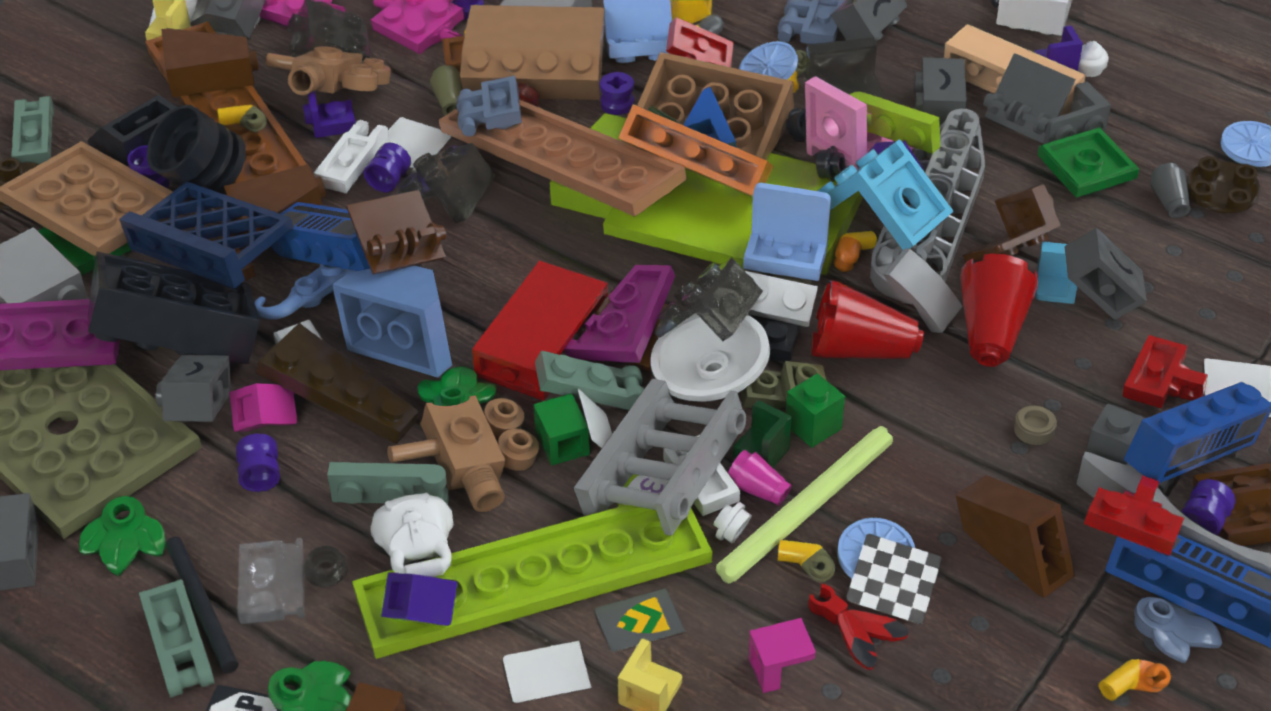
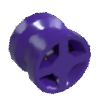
[600,72,634,115]

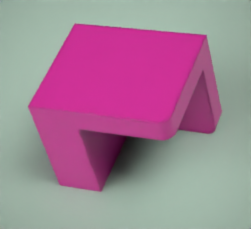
[229,383,297,432]
[748,618,816,693]

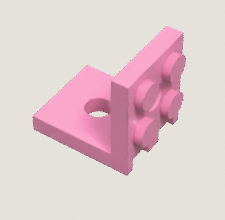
[805,76,913,169]

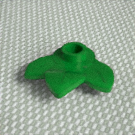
[418,366,497,406]
[79,496,166,576]
[268,661,352,711]

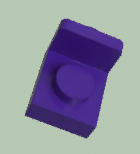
[303,91,356,138]

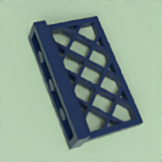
[119,182,294,289]

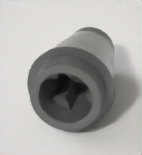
[1150,163,1191,218]

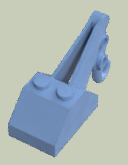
[254,264,452,377]

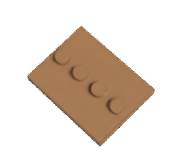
[0,141,183,256]

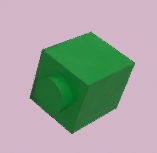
[786,373,845,448]
[533,393,590,466]

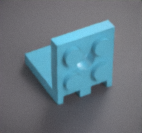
[818,139,953,250]

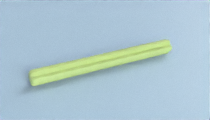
[716,426,893,584]

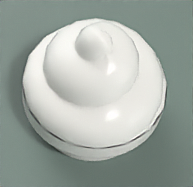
[1078,41,1108,77]

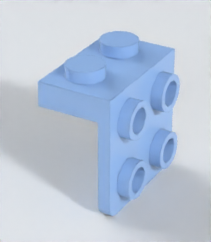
[603,0,672,63]
[743,183,831,281]

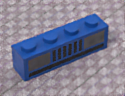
[265,202,370,271]
[1123,382,1271,483]
[1105,535,1271,648]

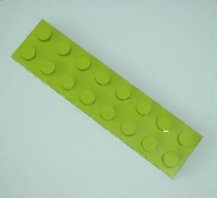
[352,505,712,659]

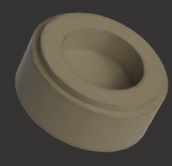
[1014,405,1057,445]

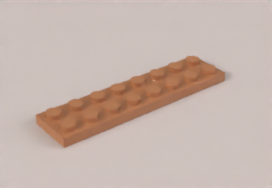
[438,100,687,217]

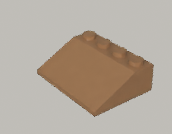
[460,5,605,100]
[637,52,794,160]

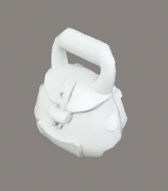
[370,492,454,577]

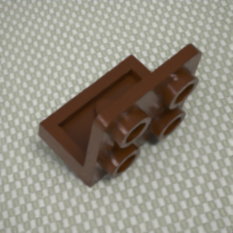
[963,184,1061,262]

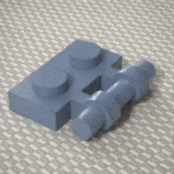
[777,0,846,47]
[456,76,522,136]

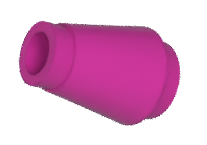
[728,450,792,506]

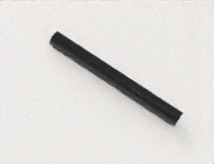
[165,536,239,674]

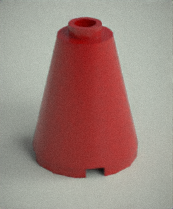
[960,253,1038,367]
[811,280,924,359]

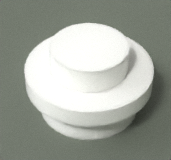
[713,502,752,543]

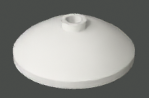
[651,309,770,402]

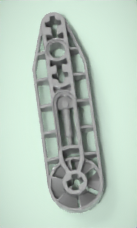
[870,109,985,301]

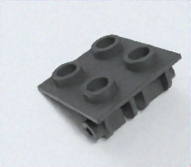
[983,53,1076,143]

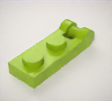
[850,92,941,154]

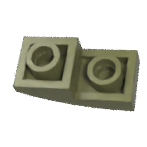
[741,361,826,408]

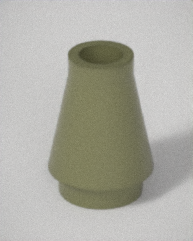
[430,65,463,115]

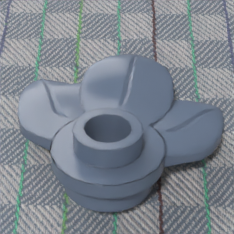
[1134,597,1222,663]

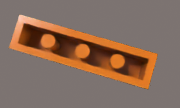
[618,104,773,197]

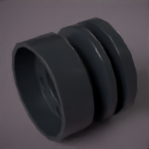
[147,105,246,194]

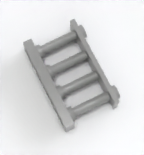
[574,379,746,536]

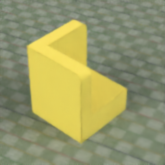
[145,0,191,40]
[618,638,682,711]

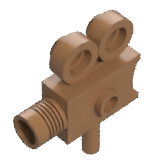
[266,47,391,95]
[387,395,539,512]

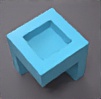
[1035,242,1077,304]

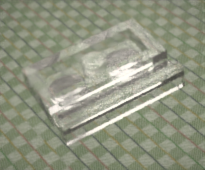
[238,538,305,624]

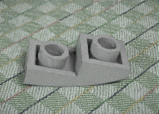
[884,249,962,333]

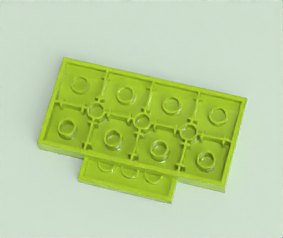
[550,113,863,275]

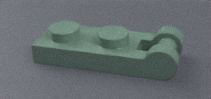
[11,96,54,164]
[535,351,644,410]
[327,462,449,505]
[139,579,215,698]

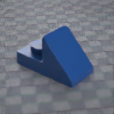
[683,87,737,148]

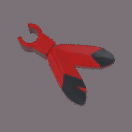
[807,584,909,670]

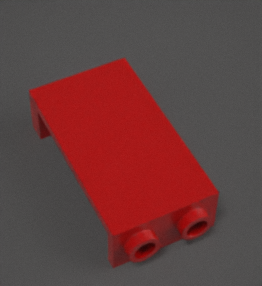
[472,260,608,401]

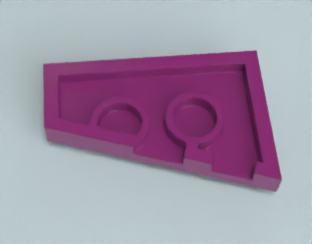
[564,265,675,363]

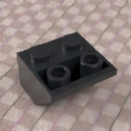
[88,95,177,167]

